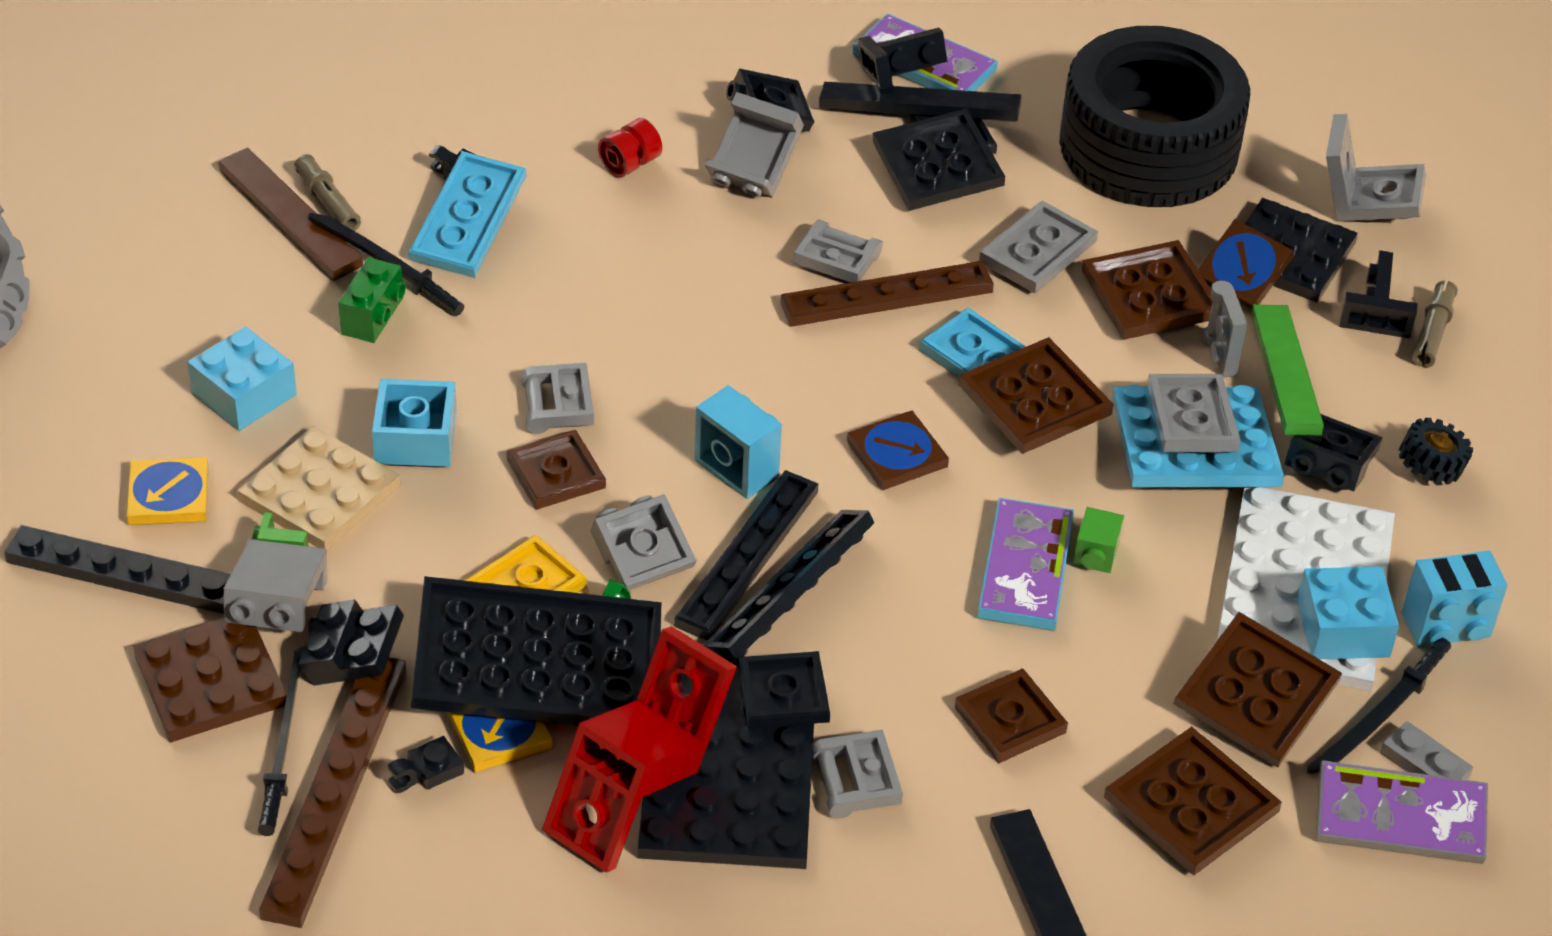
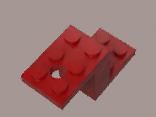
[542,626,737,873]

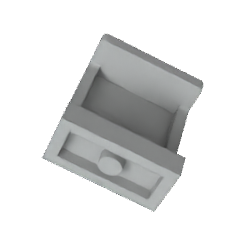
[705,92,804,198]
[224,539,327,632]

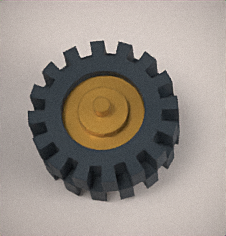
[1399,417,1473,485]

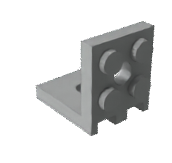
[1326,114,1426,221]

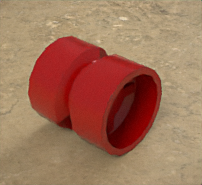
[598,118,662,178]

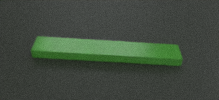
[1251,304,1324,436]

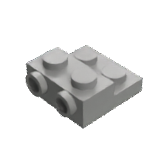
[590,494,697,591]

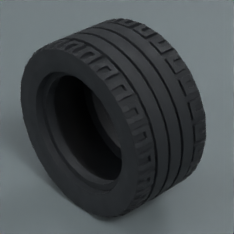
[1059,26,1251,207]

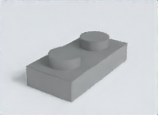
[1380,721,1473,780]

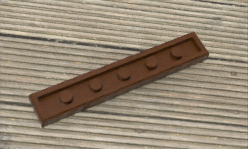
[219,147,363,281]
[780,261,994,327]

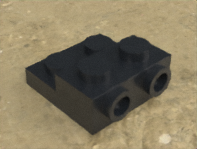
[726,68,814,132]
[1284,414,1383,492]
[296,599,404,686]

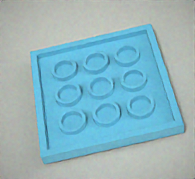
[1112,385,1284,487]

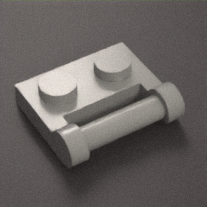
[793,219,883,282]
[1202,281,1247,378]
[521,363,594,434]
[811,730,903,818]

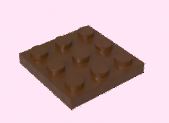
[1082,240,1213,340]
[958,337,1114,454]
[1174,612,1342,768]
[133,618,287,743]
[1104,726,1282,876]

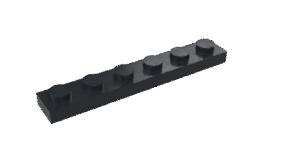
[703,510,874,661]
[4,525,231,614]

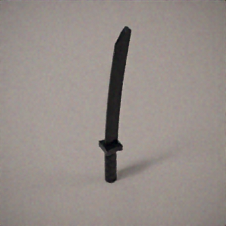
[308,213,465,316]
[1307,637,1451,774]
[258,651,300,836]

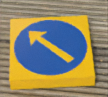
[127,457,209,525]
[447,712,552,773]

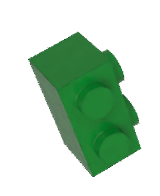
[338,257,406,343]

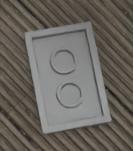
[979,201,1098,293]
[1147,374,1240,454]

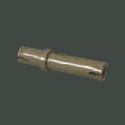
[294,154,361,231]
[1412,280,1458,368]

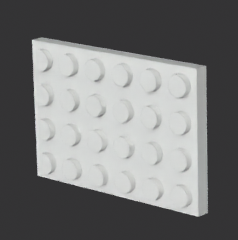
[1217,487,1395,692]

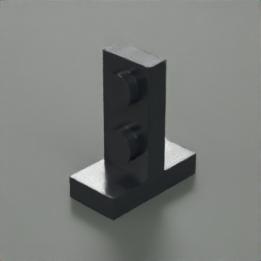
[857,27,948,89]
[1339,250,1418,339]

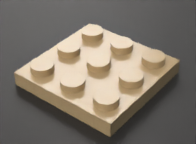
[237,426,401,550]

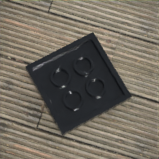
[873,108,1005,211]
[1245,198,1358,303]

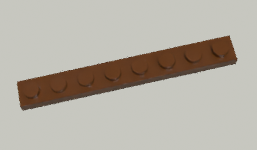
[259,657,406,928]

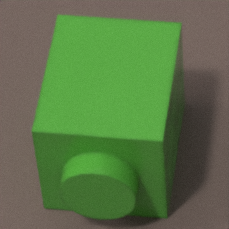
[1073,507,1124,573]

